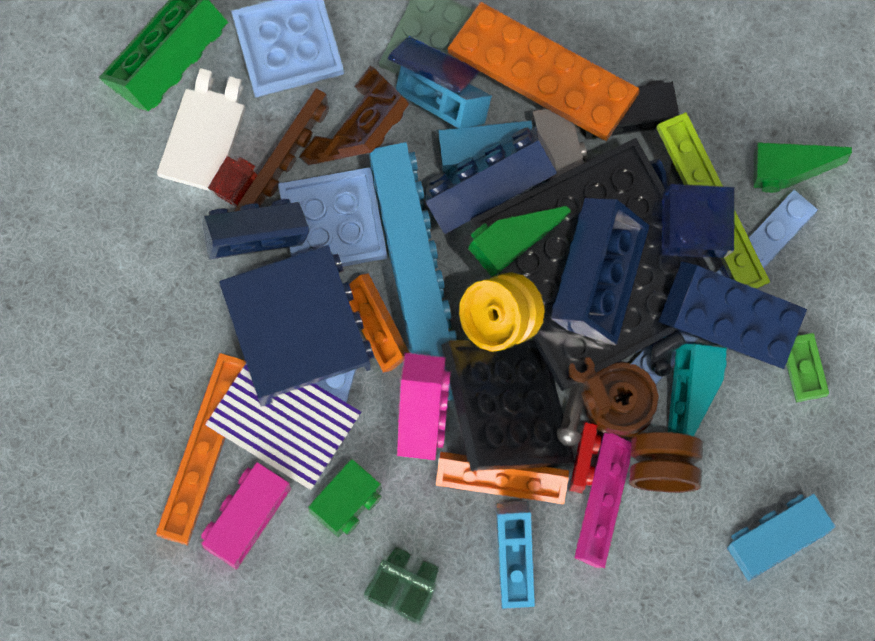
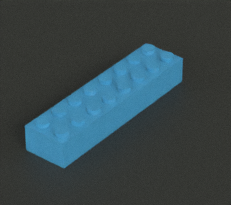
[369,142,457,401]

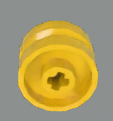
[459,272,544,351]

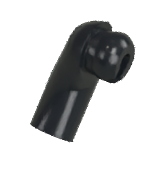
[650,330,686,377]

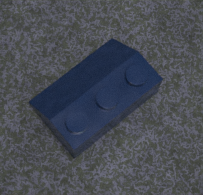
[202,199,309,260]

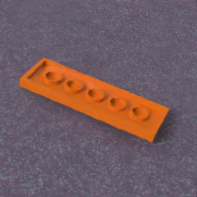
[448,2,639,142]

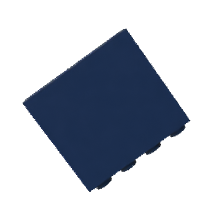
[219,245,374,407]

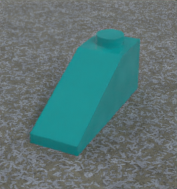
[667,344,727,437]

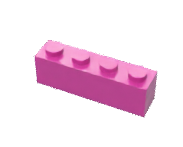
[397,353,450,460]

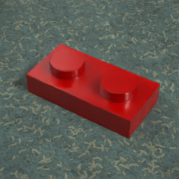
[569,422,601,493]

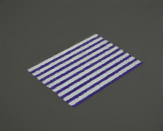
[205,364,361,490]

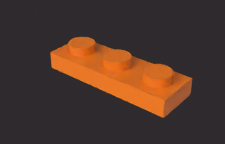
[349,273,410,373]

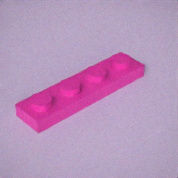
[574,433,631,568]

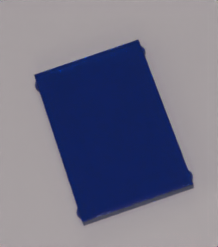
[388,36,480,94]

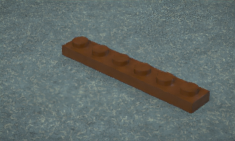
[233,88,329,212]

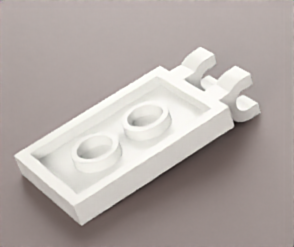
[157,68,245,193]

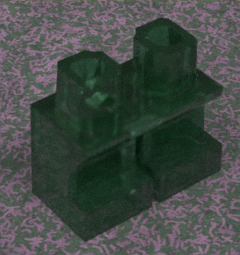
[364,547,439,626]

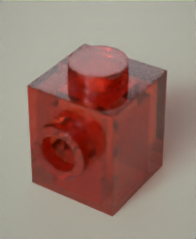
[208,156,257,207]

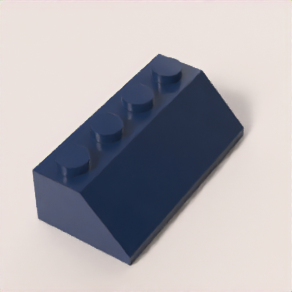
[551,198,650,345]

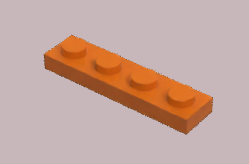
[436,451,569,504]

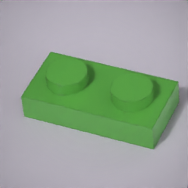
[786,333,829,403]

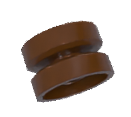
[584,362,659,440]
[629,432,703,493]

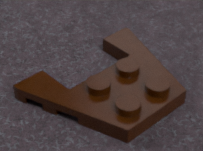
[299,66,409,165]

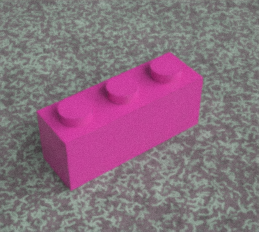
[201,462,291,570]

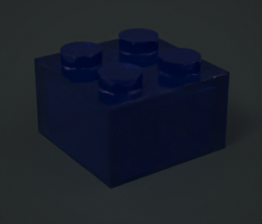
[662,184,734,258]

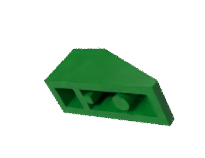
[753,142,852,193]
[468,206,571,277]

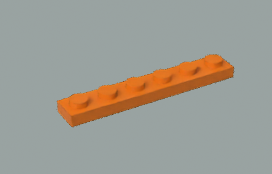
[156,353,246,546]

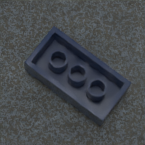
[426,127,557,234]
[659,261,807,369]

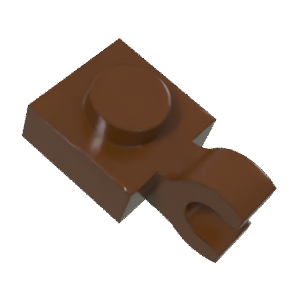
[569,357,612,417]

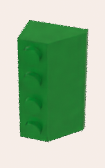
[98,0,228,112]

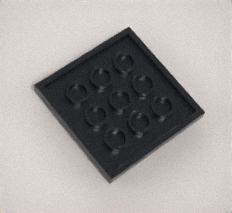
[441,340,575,471]

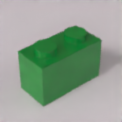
[308,459,382,538]

